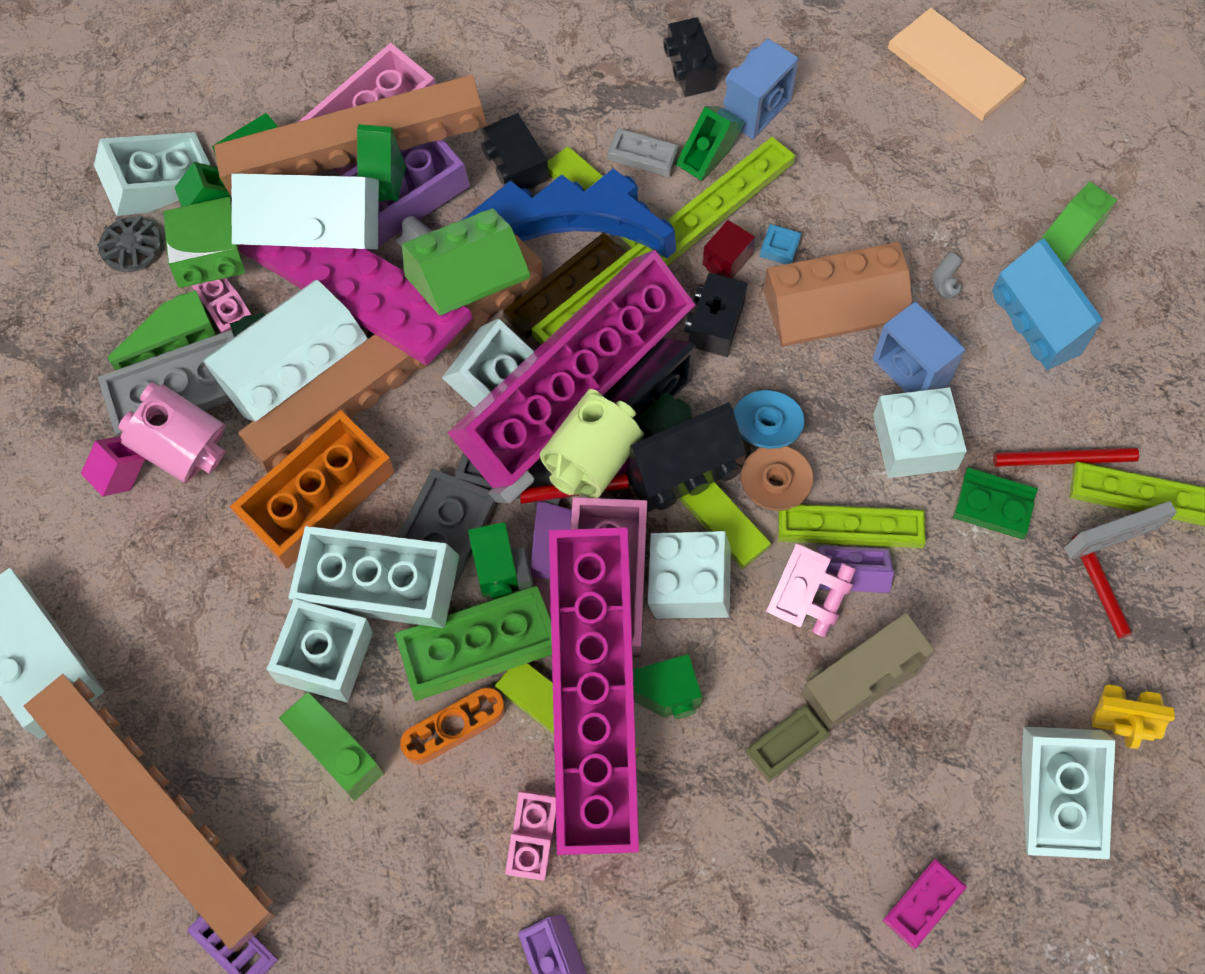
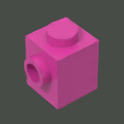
[81,436,145,497]

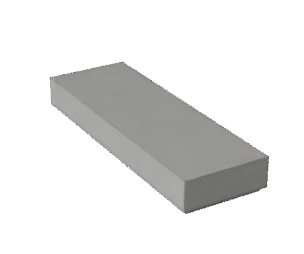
[1064,501,1177,560]

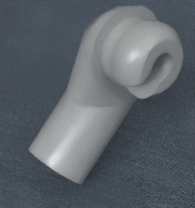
[932,253,962,299]

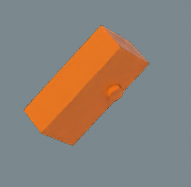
[230,410,395,569]

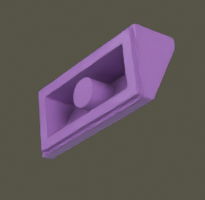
[531,502,572,579]
[816,546,894,593]
[518,915,587,974]

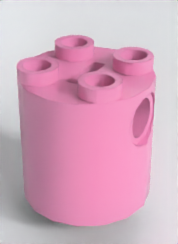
[118,382,226,484]

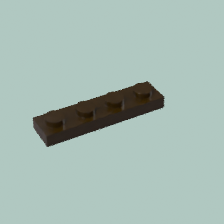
[503,232,626,339]

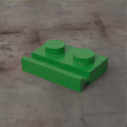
[952,467,1038,540]

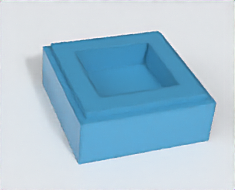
[759,224,802,264]

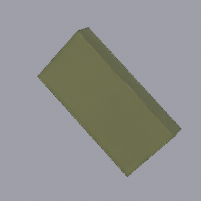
[745,704,830,783]

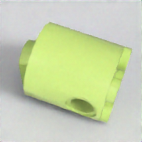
[539,389,644,498]

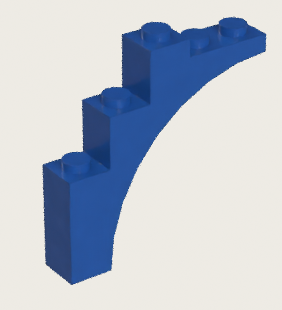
[462,168,676,259]

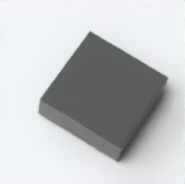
[511,547,534,591]

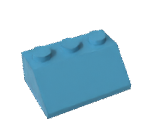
[992,239,1103,370]

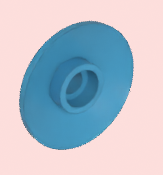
[734,390,804,449]

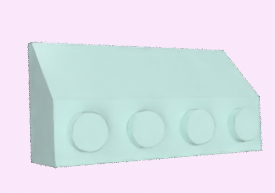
[202,280,367,422]

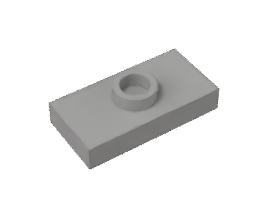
[607,128,679,177]

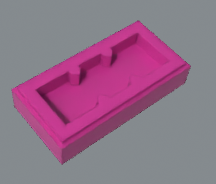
[882,859,967,950]

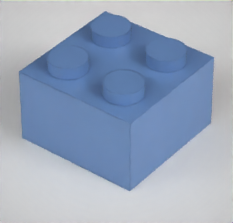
[723,38,799,140]
[872,301,965,393]

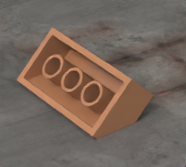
[763,242,912,347]

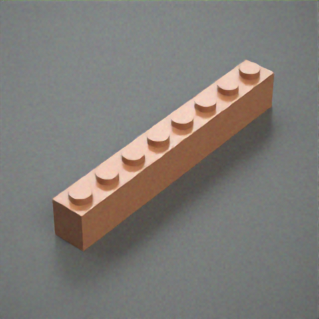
[214,74,487,196]
[23,674,275,951]

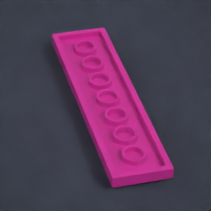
[239,244,472,366]

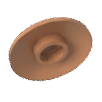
[741,446,813,511]

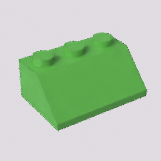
[402,208,530,316]

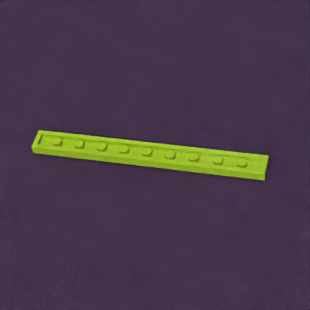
[531,136,795,344]

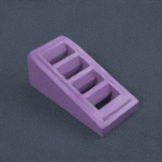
[187,916,278,974]

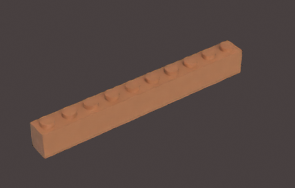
[237,234,543,473]

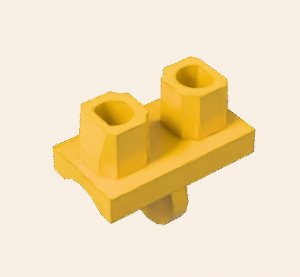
[1091,685,1175,749]

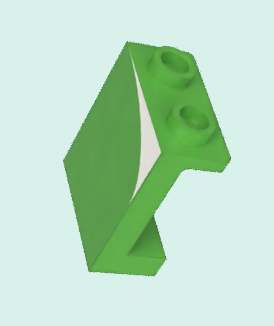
[163,196,245,288]

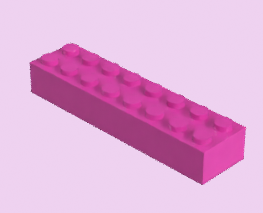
[447,250,695,488]
[549,527,639,855]

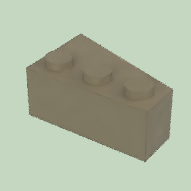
[801,612,935,731]

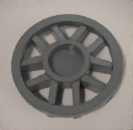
[97,215,162,272]

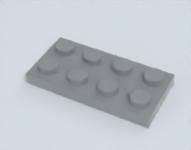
[97,330,235,437]

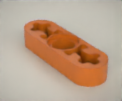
[400,688,505,764]

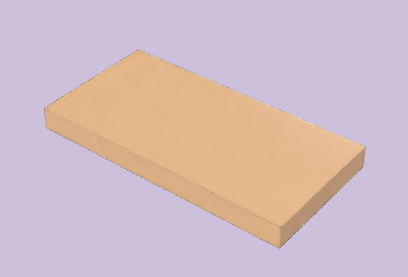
[888,8,1026,121]

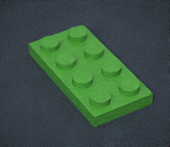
[394,585,552,702]

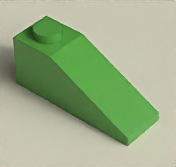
[1040,181,1117,266]
[108,290,216,370]
[279,692,384,802]

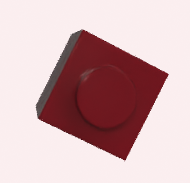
[702,220,755,279]

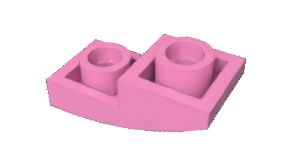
[192,278,253,333]
[505,790,556,881]

